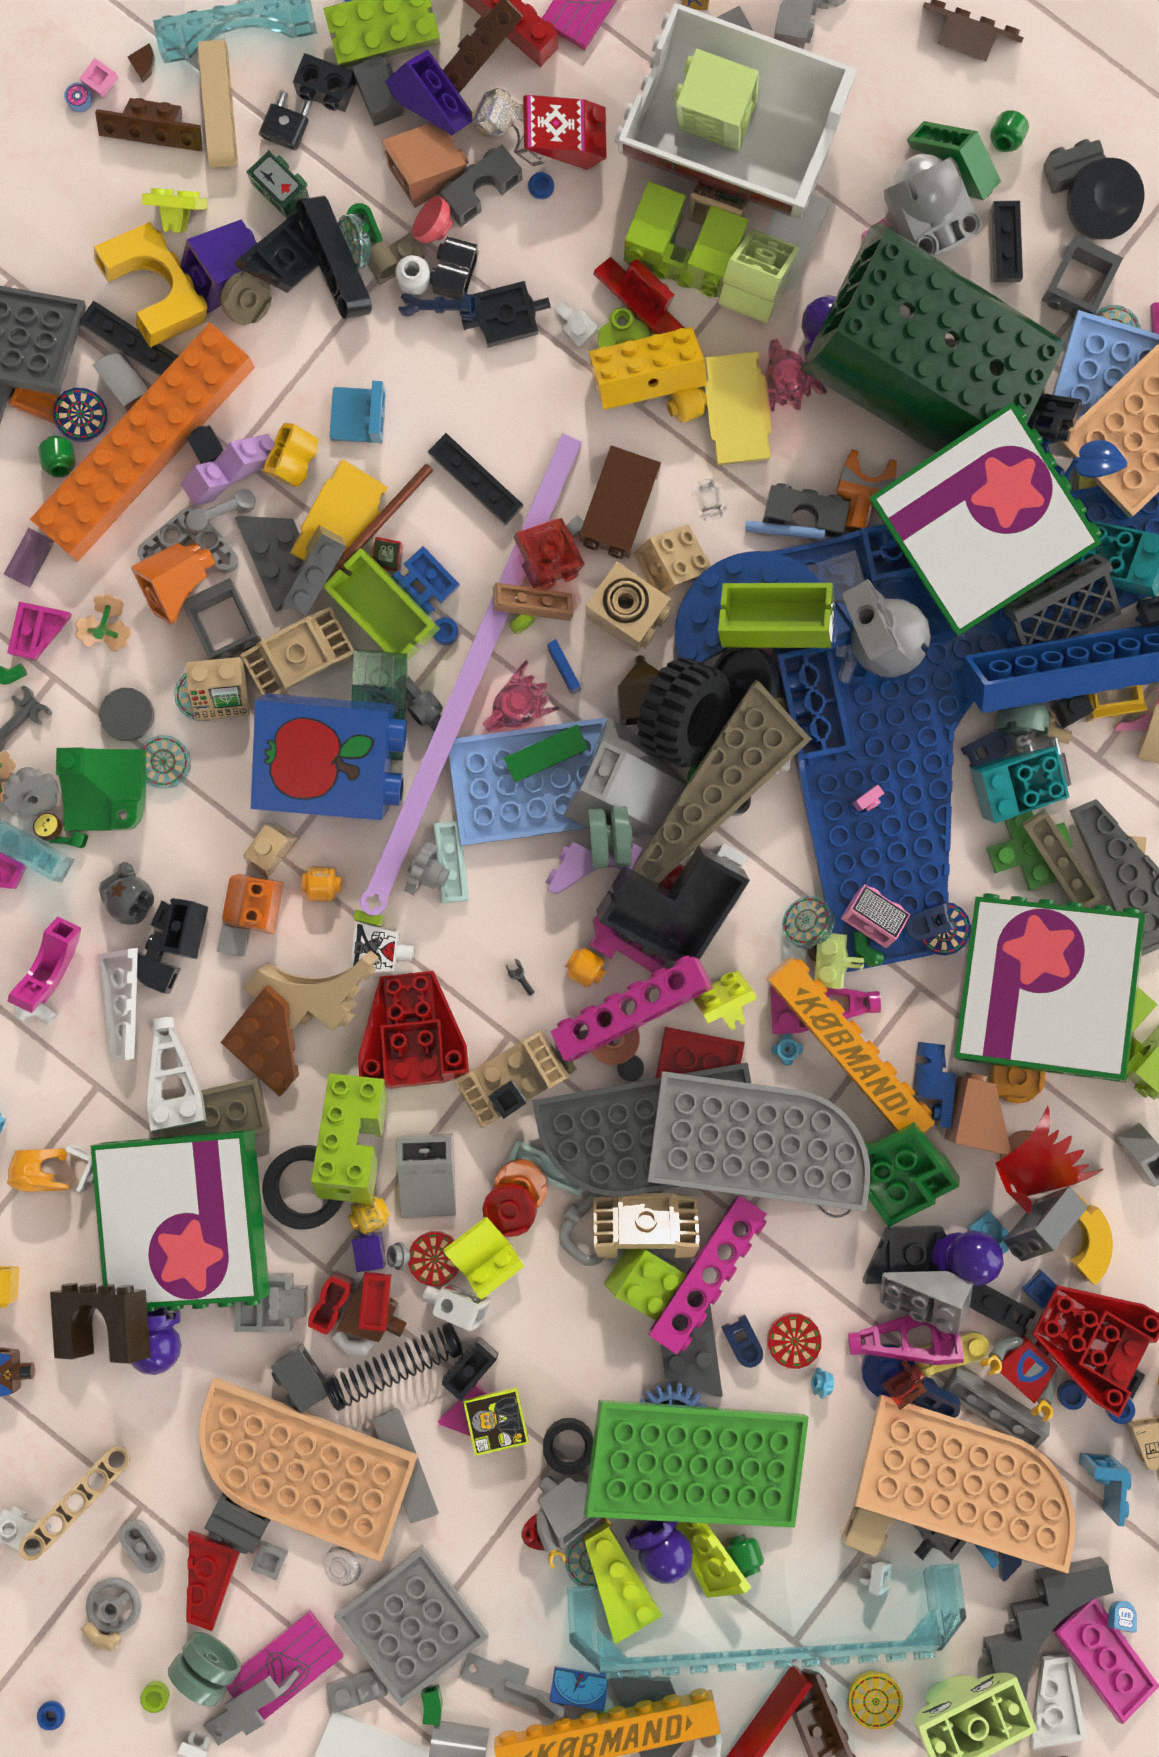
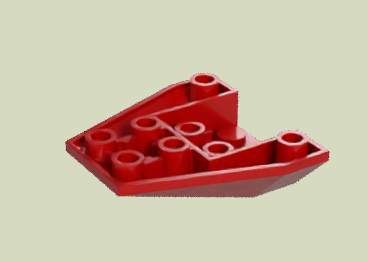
[358,971,469,1089]
[1032,1285,1159,1417]

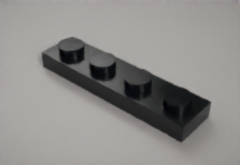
[79,300,178,377]
[428,433,523,526]

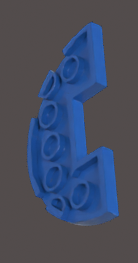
[675,551,821,664]

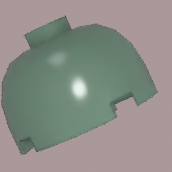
[993,703,1050,738]

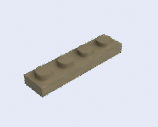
[1021,809,1102,908]

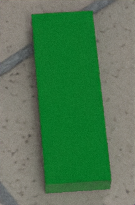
[504,725,589,783]

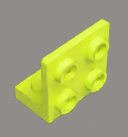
[443,1217,525,1300]

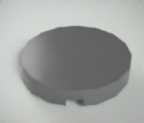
[99,688,154,741]

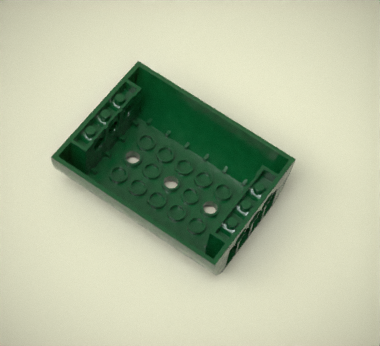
[800,223,1064,452]

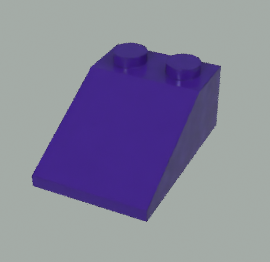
[385,50,473,135]

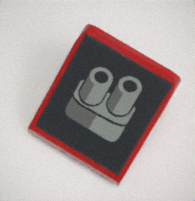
[372,537,403,572]

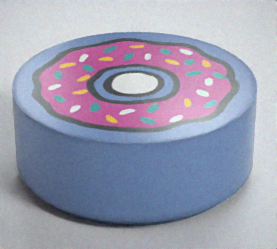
[64,83,93,112]

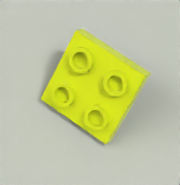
[142,188,208,233]
[693,970,757,1030]

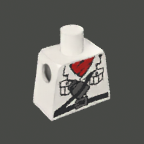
[350,922,414,973]
[422,1284,491,1332]

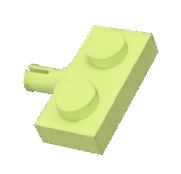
[814,932,864,989]

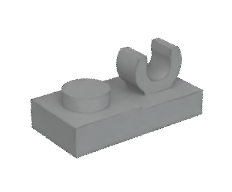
[326,1668,388,1714]

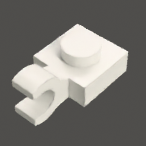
[554,300,600,348]

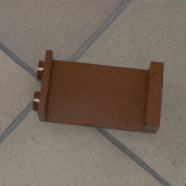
[579,445,661,559]

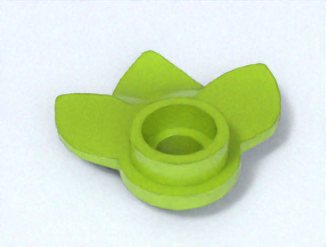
[598,308,650,348]

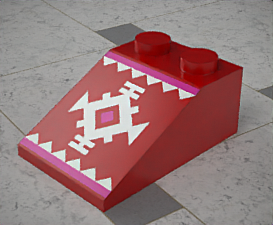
[523,95,607,170]

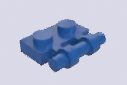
[391,546,460,616]

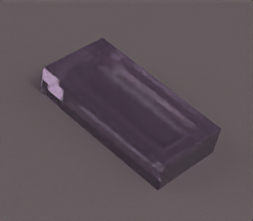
[4,527,55,588]

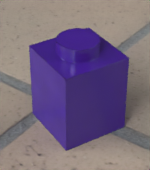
[352,1231,386,1273]

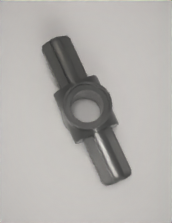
[395,674,443,732]

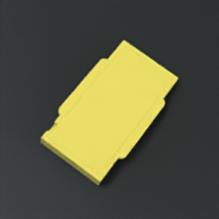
[705,351,772,466]

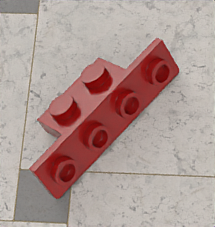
[593,257,685,335]

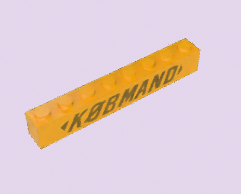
[765,957,935,1134]
[494,1688,721,1757]

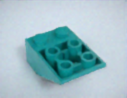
[1074,520,1159,598]
[970,746,1070,823]

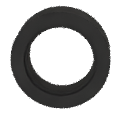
[262,1145,344,1230]

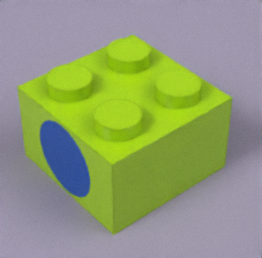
[603,1248,686,1321]

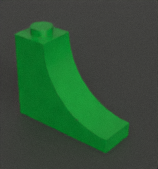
[907,121,1001,200]

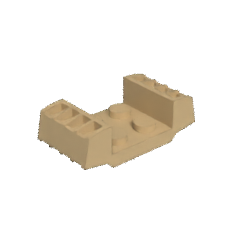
[241,606,356,695]
[454,1030,569,1128]
[593,1193,700,1258]

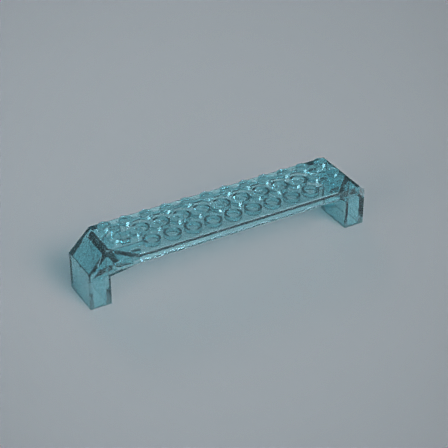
[567,1563,967,1680]

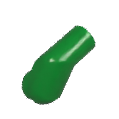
[0,663,28,685]
[853,932,884,967]

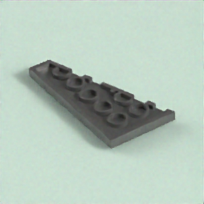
[1069,799,1159,957]

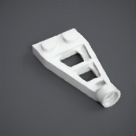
[147,1017,207,1132]

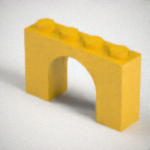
[94,222,208,348]

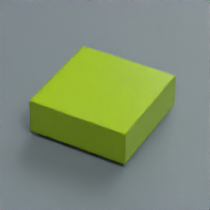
[353,910,385,926]

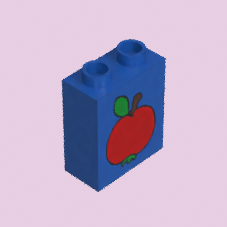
[251,693,407,820]

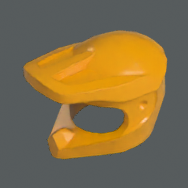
[7,1148,70,1192]

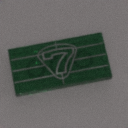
[351,649,409,761]

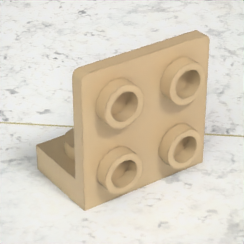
[634,525,711,596]

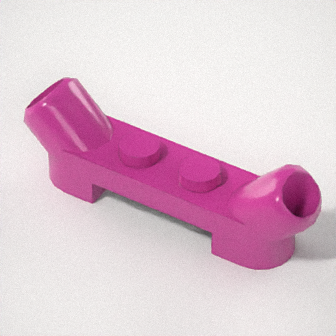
[588,916,683,990]

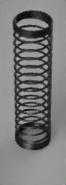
[324,1322,463,1411]

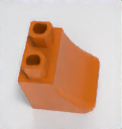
[131,542,215,624]
[222,874,284,934]

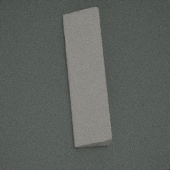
[942,1365,1050,1449]
[371,1408,439,1523]

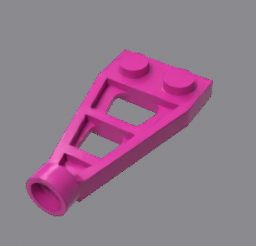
[769,984,881,1034]
[848,1315,964,1365]

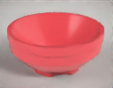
[412,196,452,243]

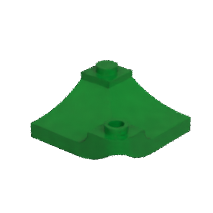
[56,747,146,831]
[865,1122,960,1227]

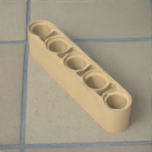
[198,39,238,168]
[19,1447,130,1561]

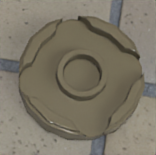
[221,271,272,325]

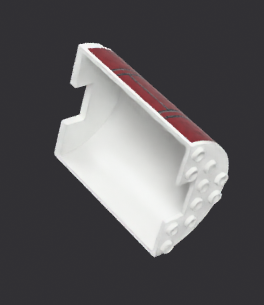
[615,3,857,220]

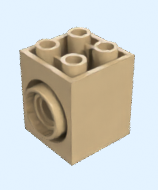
[586,562,671,653]

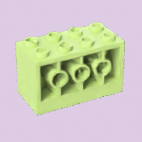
[674,48,759,152]

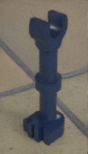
[398,293,477,321]

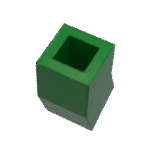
[421,1685,443,1726]

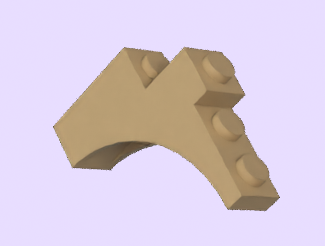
[243,951,379,1031]

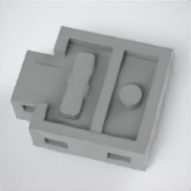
[235,1273,308,1332]

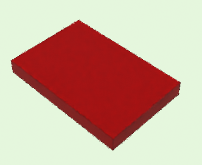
[655,1027,745,1078]

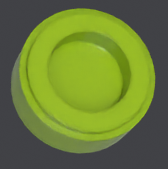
[509,614,535,635]
[140,1681,170,1713]

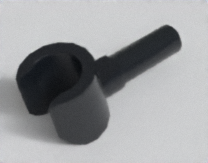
[506,959,535,996]

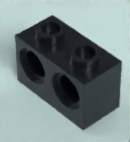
[293,53,356,112]

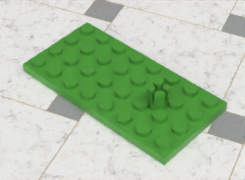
[584,1400,809,1528]

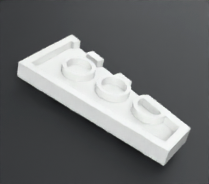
[98,948,138,1062]

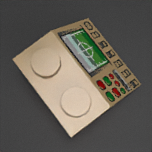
[687,183,749,225]
[185,657,250,721]

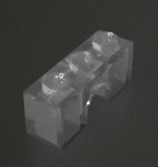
[472,88,549,167]

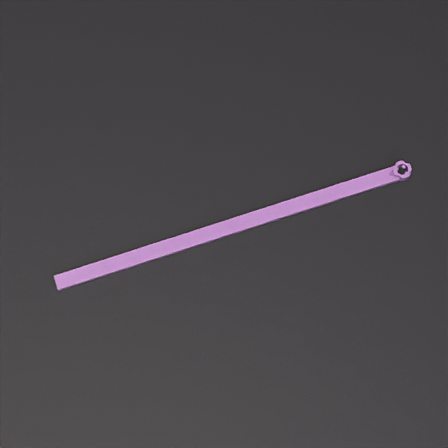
[360,433,582,916]

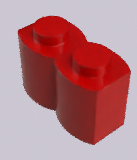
[308,1271,354,1335]

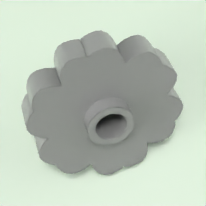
[2,767,59,817]
[404,842,450,896]

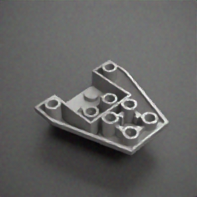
[563,718,687,835]

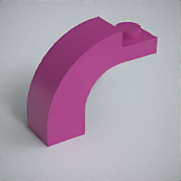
[7,916,82,1013]

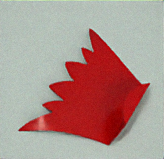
[995,1106,1103,1214]

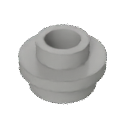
[387,1242,410,1270]

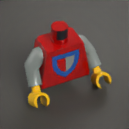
[980,1336,1058,1422]

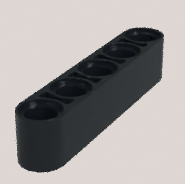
[296,195,372,319]

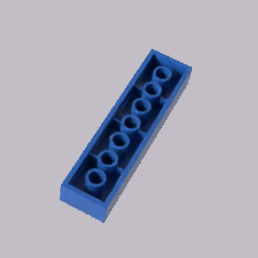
[962,625,1159,713]

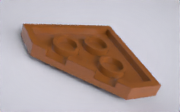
[220,985,299,1097]

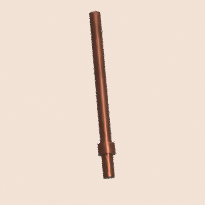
[326,464,433,582]

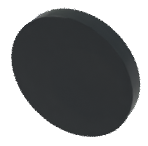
[1067,158,1145,239]
[713,647,778,720]

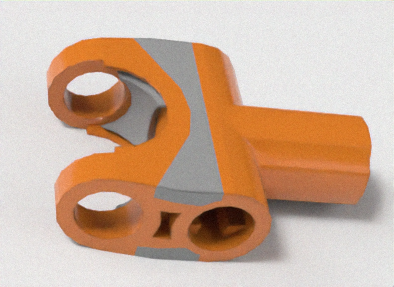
[836,449,897,532]

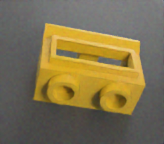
[1085,685,1147,722]

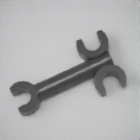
[0,686,52,752]

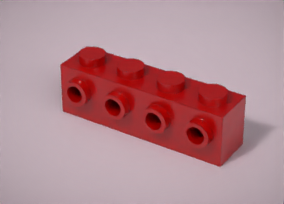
[463,0,558,67]

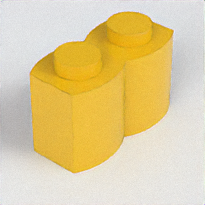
[263,423,318,487]

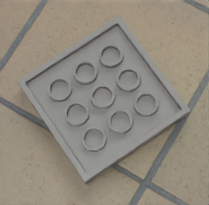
[334,1545,489,1707]

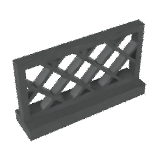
[1003,554,1122,646]

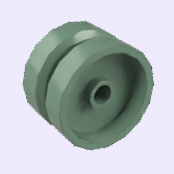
[588,806,633,869]
[168,1632,241,1707]

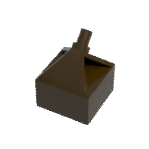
[617,655,659,726]

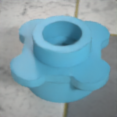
[771,1034,804,1066]
[811,1368,834,1399]

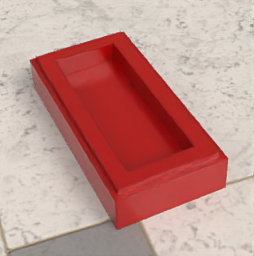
[358,1272,392,1332]

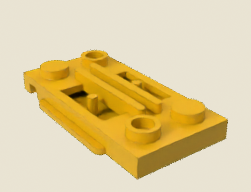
[290,459,388,561]

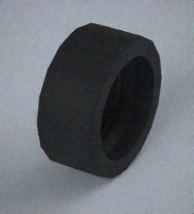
[543,1418,594,1475]

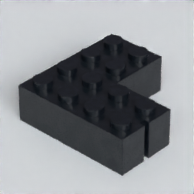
[596,845,750,961]

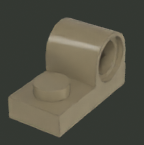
[365,233,425,285]

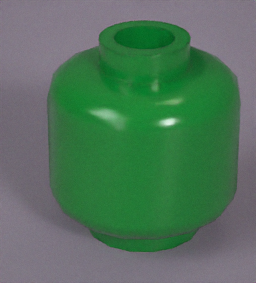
[990,110,1029,152]
[38,435,76,478]
[725,1534,764,1578]

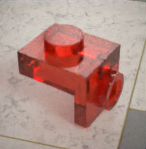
[883,1359,927,1410]

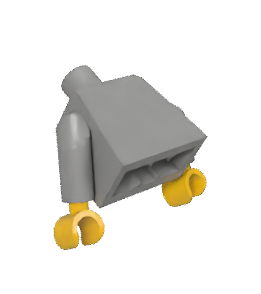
[536,1476,613,1569]

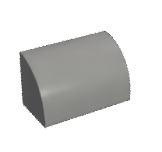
[92,353,149,412]
[429,1721,489,1757]

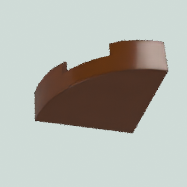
[127,43,155,82]

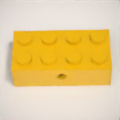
[588,327,707,410]

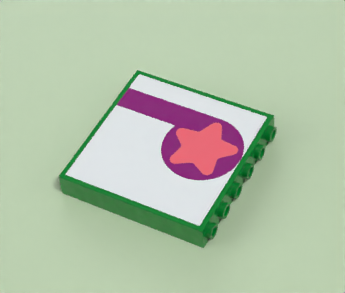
[868,402,1102,636]
[954,893,1146,1083]
[90,1129,270,1312]

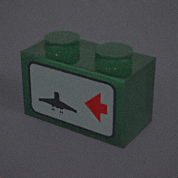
[246,150,310,219]

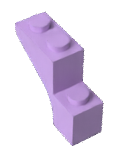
[181,434,274,506]
[545,842,643,894]

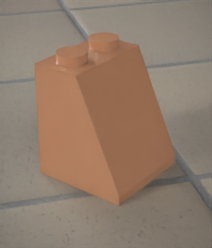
[381,123,469,208]
[944,1072,1011,1155]

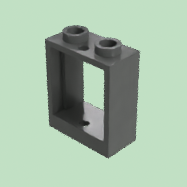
[1041,235,1123,319]
[183,578,262,660]
[1003,1186,1088,1262]

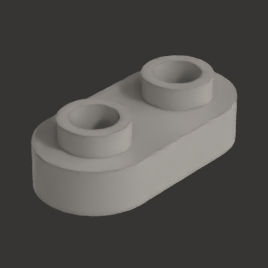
[119,1519,165,1573]

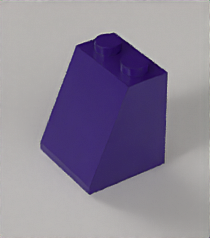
[180,219,257,313]

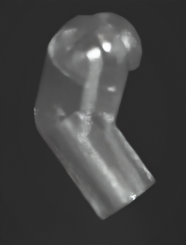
[835,643,857,684]

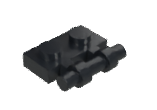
[1027,393,1082,443]

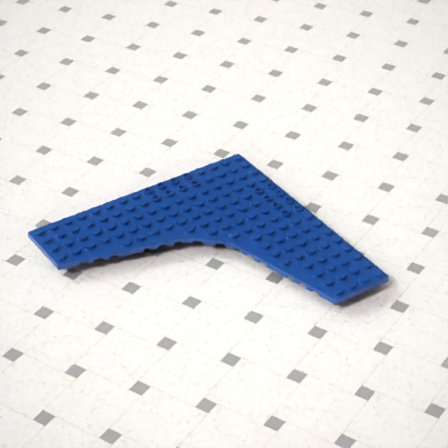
[769,486,1159,973]

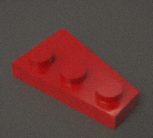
[186,1530,240,1631]

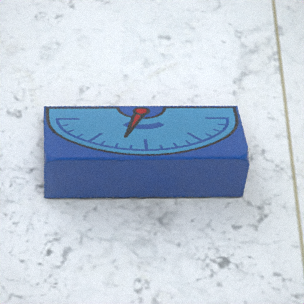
[550,1666,609,1711]

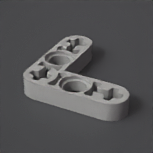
[138,506,239,573]

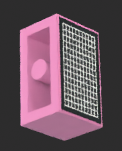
[841,885,911,948]

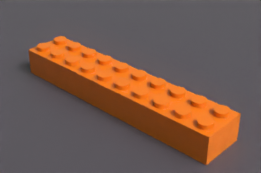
[30,322,255,562]

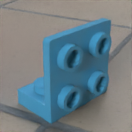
[329,381,386,443]
[1079,1453,1131,1527]

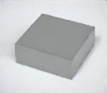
[217,925,250,956]
[251,1541,288,1580]

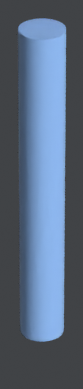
[745,521,826,540]

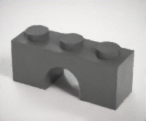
[440,144,523,227]
[762,483,850,538]
[280,525,346,615]

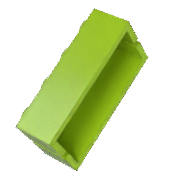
[323,0,440,68]
[323,548,441,666]
[718,583,835,648]

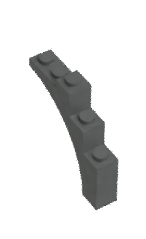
[981,1557,1114,1701]

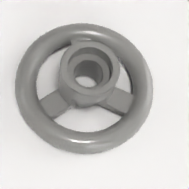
[86,1578,141,1634]

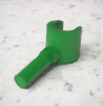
[49,831,89,848]

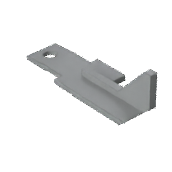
[460,1653,564,1720]
[204,1670,299,1746]

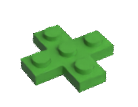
[986,811,1073,890]

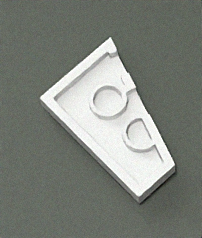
[1030,1652,1087,1749]

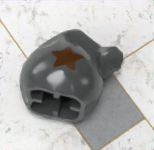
[99,862,154,925]

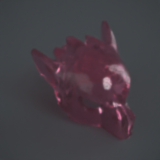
[765,339,827,412]
[482,660,560,732]

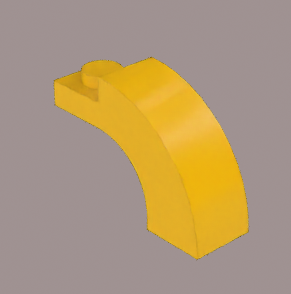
[1070,1193,1113,1286]

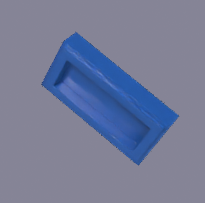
[547,639,581,695]

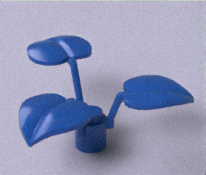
[1038,422,1127,481]

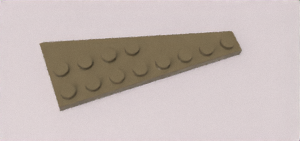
[633,680,811,883]

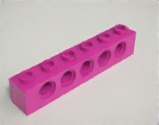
[550,956,714,1062]
[647,1195,767,1355]

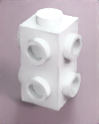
[0,1506,54,1561]

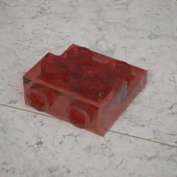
[513,517,585,590]

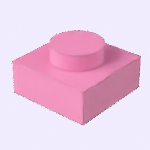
[79,58,118,98]
[852,785,884,812]

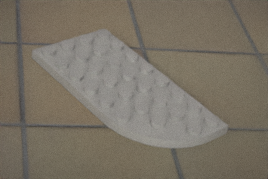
[647,1071,870,1211]

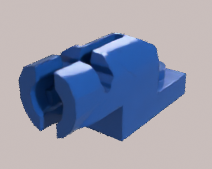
[914,1042,956,1128]

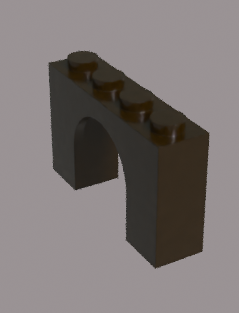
[50,1283,150,1364]

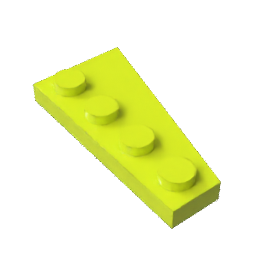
[583,1522,662,1645]
[675,1522,751,1598]

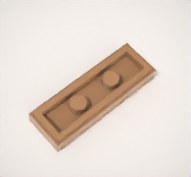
[493,582,573,621]

